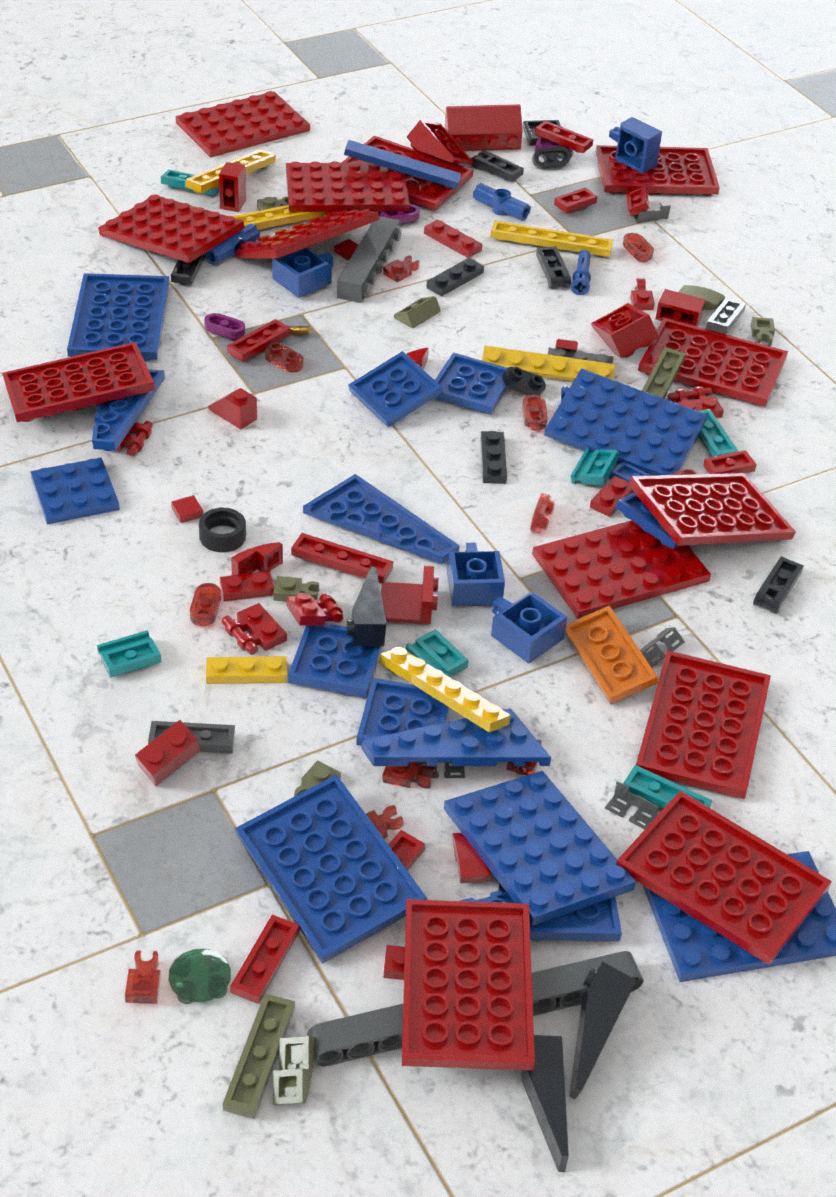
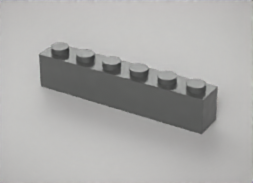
[337,216,402,303]

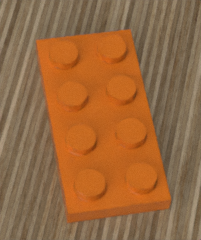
[565,606,658,705]

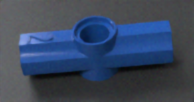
[473,183,531,221]
[205,223,260,265]

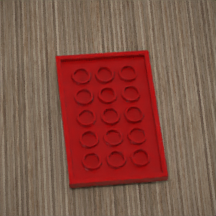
[175,91,310,158]
[341,136,474,210]
[595,145,720,196]
[286,161,410,212]
[98,194,245,263]
[234,209,380,258]
[638,318,788,407]
[2,342,155,423]
[628,473,796,546]
[532,520,711,619]
[636,650,771,799]
[616,791,832,965]
[402,899,535,1071]

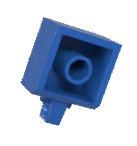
[609,117,662,173]
[272,248,334,298]
[447,543,505,606]
[491,592,568,664]

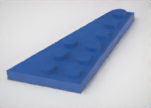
[92,370,165,451]
[303,474,460,564]
[362,708,551,766]
[460,890,622,941]

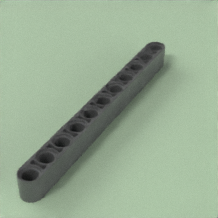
[307,951,644,1067]

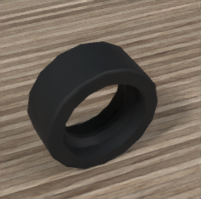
[199,507,246,552]

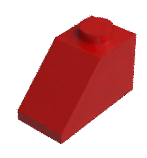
[208,388,257,430]

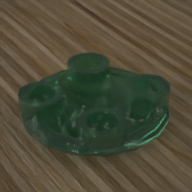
[168,949,231,1004]

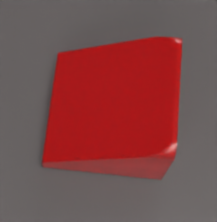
[406,347,429,369]

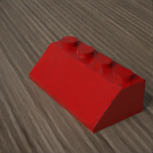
[445,104,523,151]

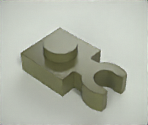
[257,197,288,211]
[751,317,775,346]
[273,576,319,602]
[294,760,341,797]

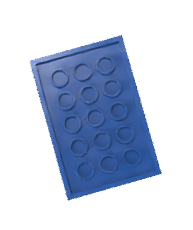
[67,273,169,360]
[544,368,708,476]
[444,771,636,926]
[235,774,427,964]
[643,851,836,982]

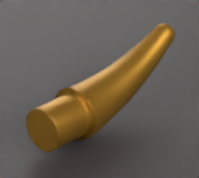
[286,325,311,336]

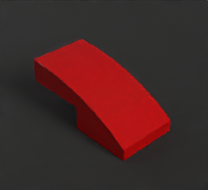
[231,542,283,575]
[452,833,491,883]

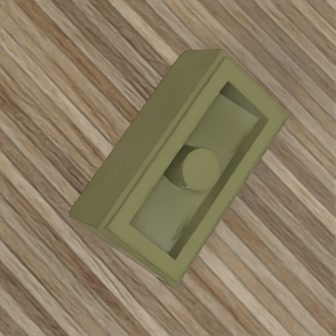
[393,296,441,328]

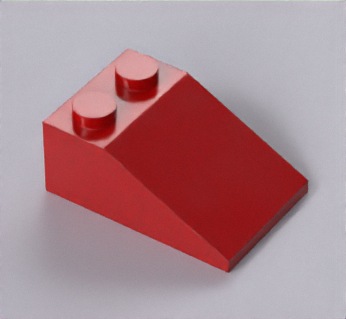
[406,120,474,165]
[591,303,659,358]

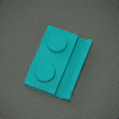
[570,449,619,486]
[406,629,469,677]
[97,630,162,678]

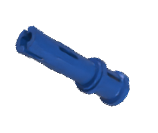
[571,250,591,295]

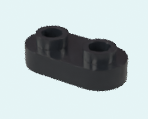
[532,146,571,169]
[502,366,546,397]

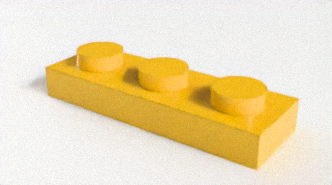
[206,656,287,684]

